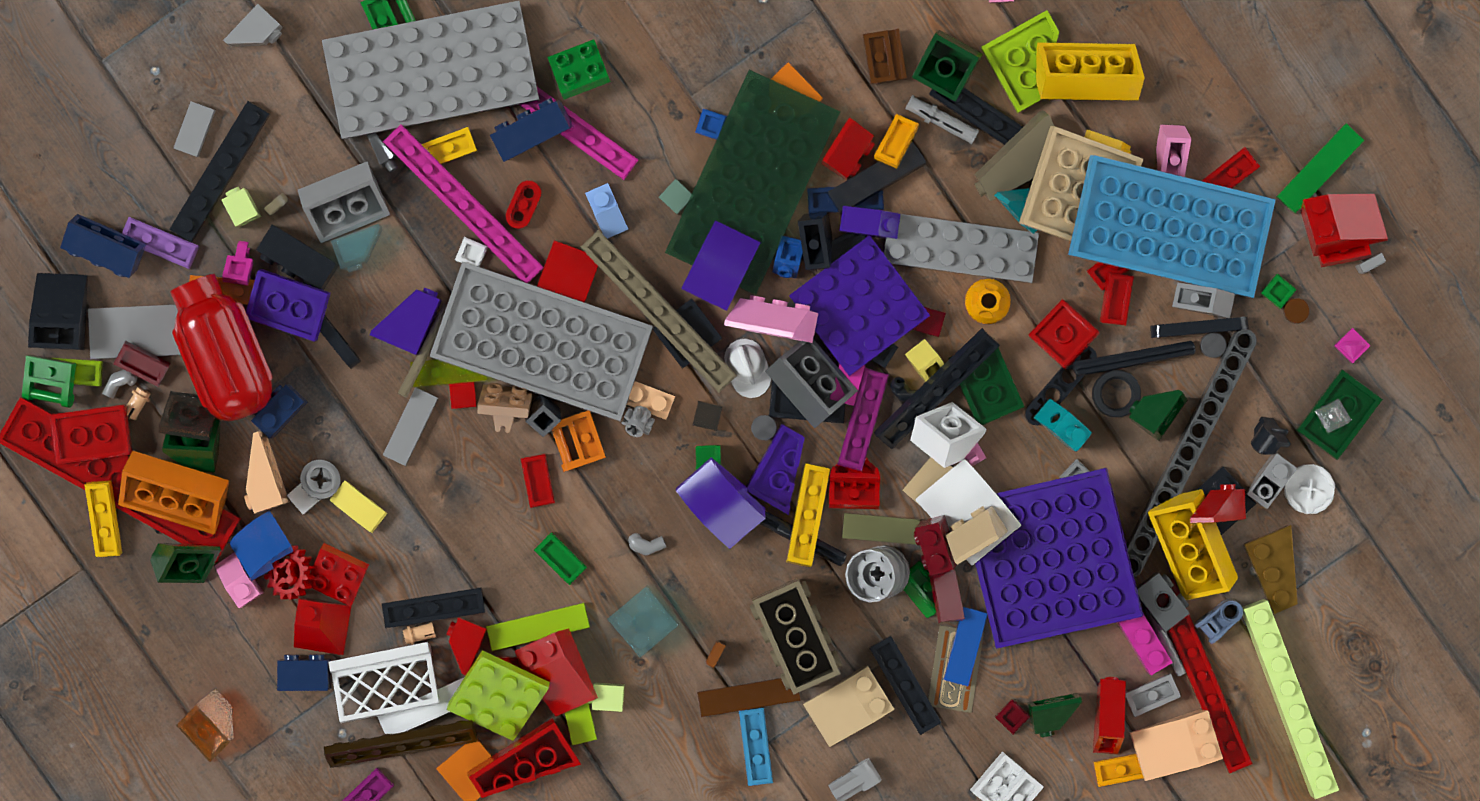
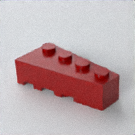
[467,718,581,798]

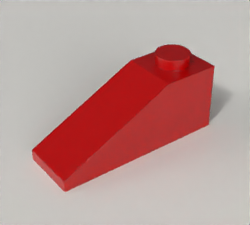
[1190,484,1246,523]

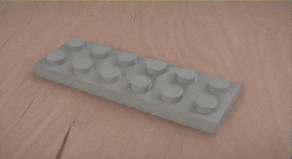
[884,214,1039,283]

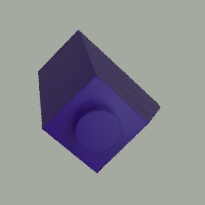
[370,287,442,355]

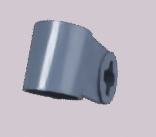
[1195,599,1243,644]

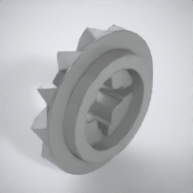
[299,460,340,500]

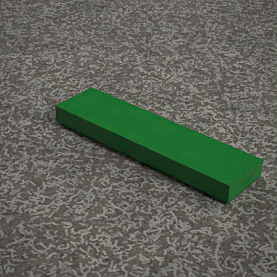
[1276,123,1364,214]

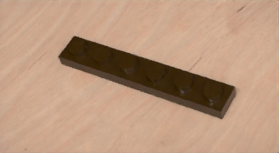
[324,720,478,768]

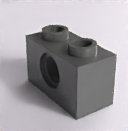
[1137,572,1190,632]

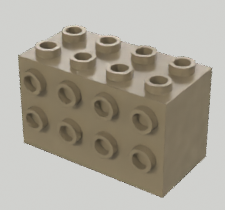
[750,578,842,695]

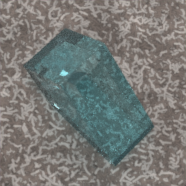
[331,224,382,273]

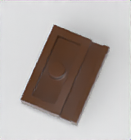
[863,28,907,85]

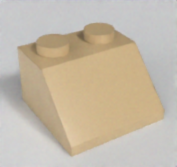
[946,506,1008,565]

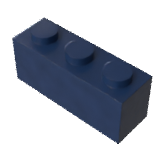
[490,98,574,162]
[60,214,146,278]

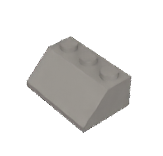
[298,162,390,243]

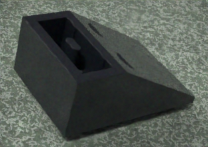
[28,273,88,350]

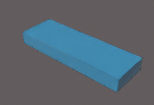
[739,707,773,786]

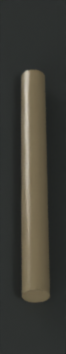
[398,304,447,398]

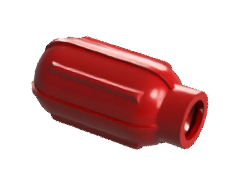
[170,274,273,422]

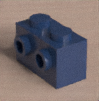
[251,385,308,438]

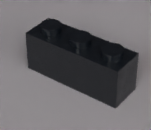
[256,224,339,290]

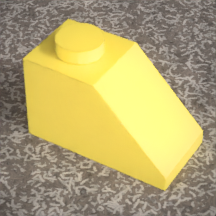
[905,339,944,382]

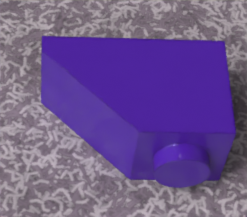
[840,206,901,239]

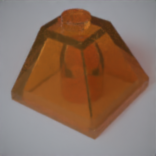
[176,688,234,762]

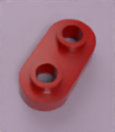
[506,180,542,229]

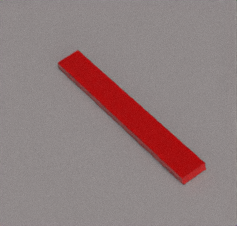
[1086,147,1260,291]
[1156,578,1253,774]

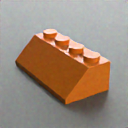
[118,451,229,535]

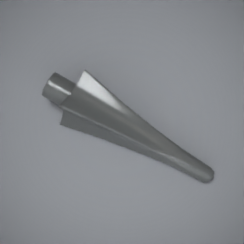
[367,133,398,173]

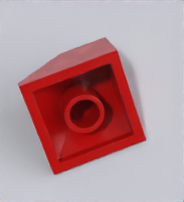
[294,597,352,655]

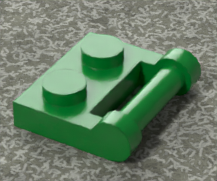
[360,0,416,30]
[22,355,76,408]

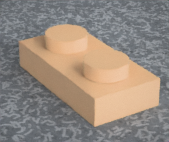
[627,381,675,420]

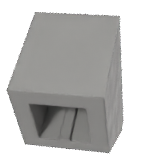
[1247,453,1297,509]

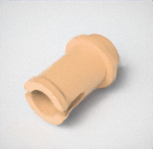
[126,387,151,420]
[403,622,436,645]

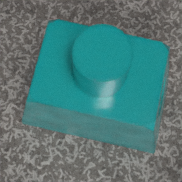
[1034,399,1092,452]

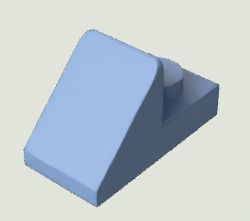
[585,183,628,239]

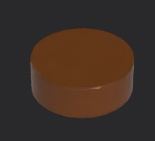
[1283,298,1309,324]

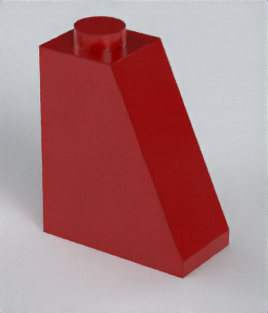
[1093,677,1126,755]

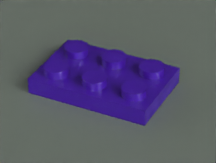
[246,269,331,342]

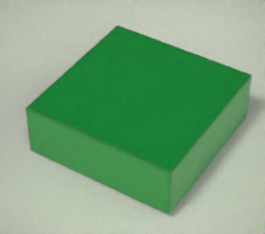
[1260,274,1297,309]

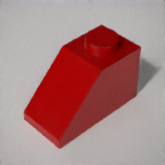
[446,617,487,676]

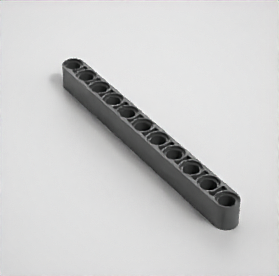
[1126,329,1257,577]

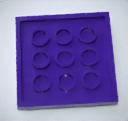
[789,235,930,377]

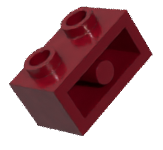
[914,515,957,576]

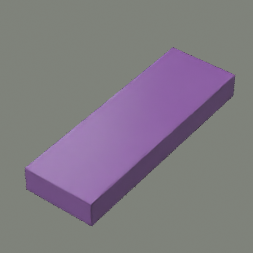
[122,217,199,269]

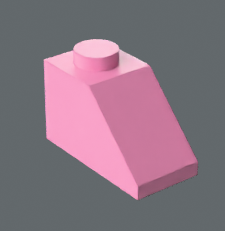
[1156,125,1191,177]
[215,553,264,608]

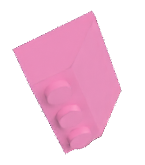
[724,295,818,343]

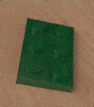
[948,338,1025,425]
[1296,369,1383,460]

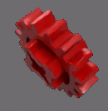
[264,545,315,600]

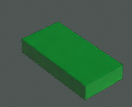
[534,532,587,585]

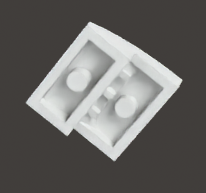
[970,752,1043,801]

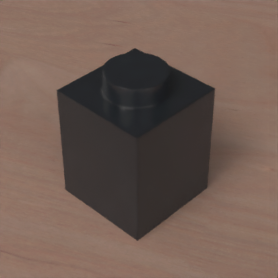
[525,395,561,437]

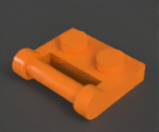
[550,411,606,472]

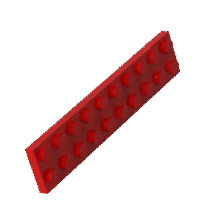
[0,397,241,562]

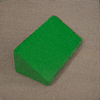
[903,560,936,618]

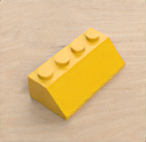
[1036,43,1145,101]
[1148,489,1238,600]

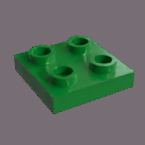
[547,39,611,100]

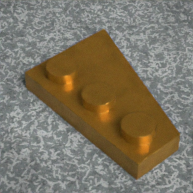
[1243,525,1298,614]

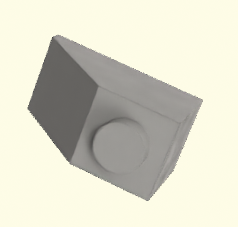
[223,4,283,47]
[1172,282,1235,318]

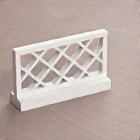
[329,642,440,723]

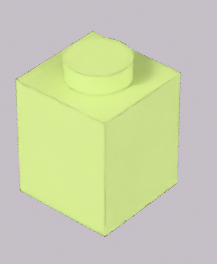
[222,187,261,228]
[588,683,625,712]

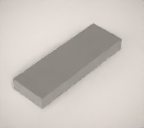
[383,387,439,466]

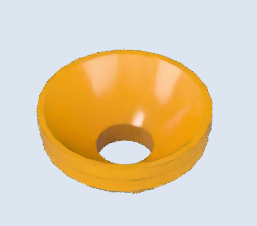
[965,279,1011,324]

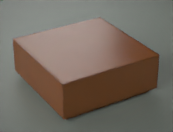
[706,640,726,668]

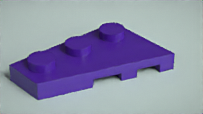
[746,424,805,515]

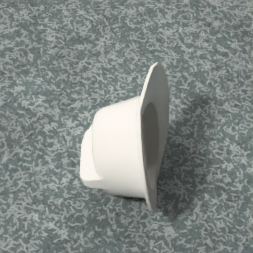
[724,339,771,398]

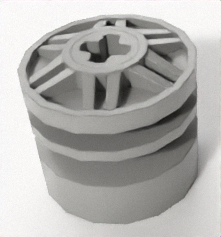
[845,545,910,603]

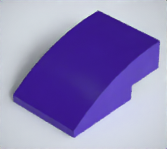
[681,220,761,311]
[676,457,766,549]

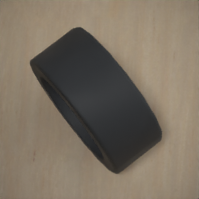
[1092,370,1141,417]

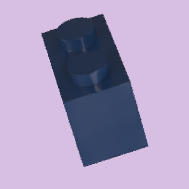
[277,654,331,691]

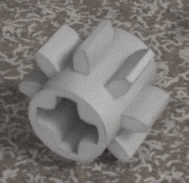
[622,406,655,437]

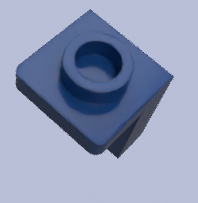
[772,235,803,278]

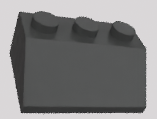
[765,339,858,429]

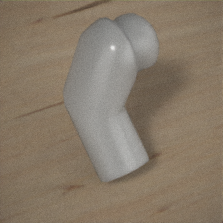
[102,370,137,399]
[628,533,666,556]

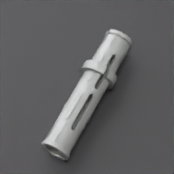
[905,95,979,144]

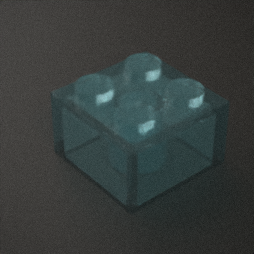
[608,585,679,658]

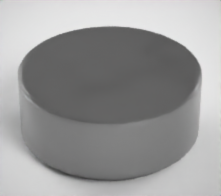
[1200,333,1226,358]
[751,415,776,440]

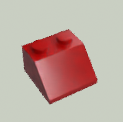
[821,117,875,180]

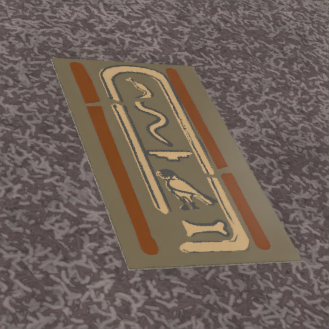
[928,625,984,713]

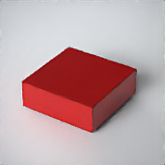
[449,382,477,409]

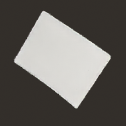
[916,459,1021,565]

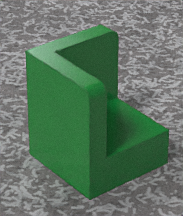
[695,445,721,470]

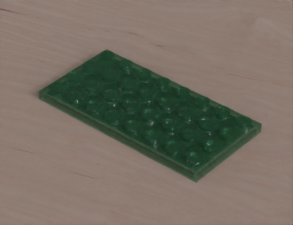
[665,70,840,295]

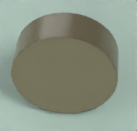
[264,193,289,215]

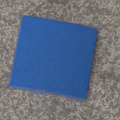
[229,510,293,581]

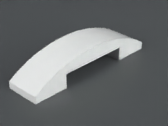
[377,677,465,734]

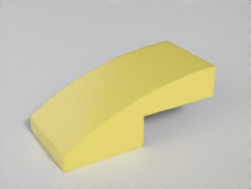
[330,481,387,533]

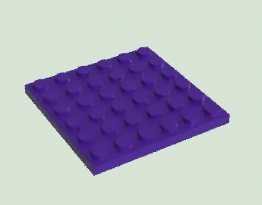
[975,467,1143,649]

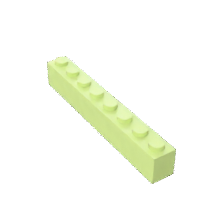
[1242,599,1339,799]

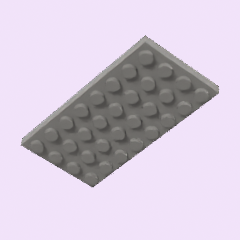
[322,1,539,139]
[430,262,653,422]

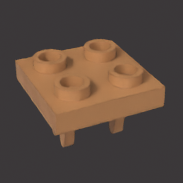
[477,383,533,433]

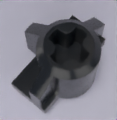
[1251,417,1291,455]

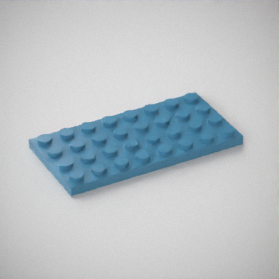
[1068,155,1276,298]

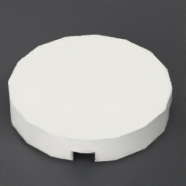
[1284,464,1335,514]

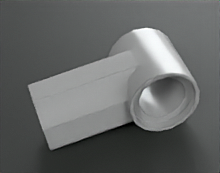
[828,758,882,801]

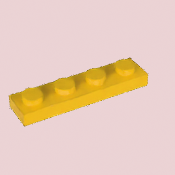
[786,464,830,568]

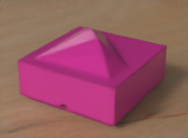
[1334,328,1370,364]

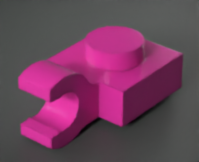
[222,241,253,285]

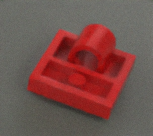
[309,543,369,607]

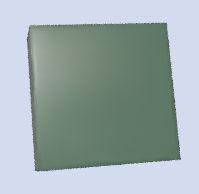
[659,179,694,214]

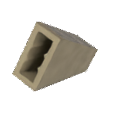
[974,110,1054,201]

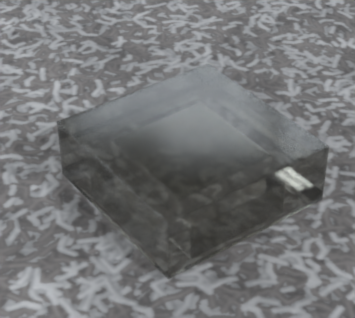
[693,401,722,431]

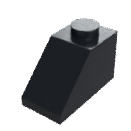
[798,211,832,270]

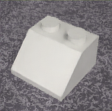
[910,402,986,468]

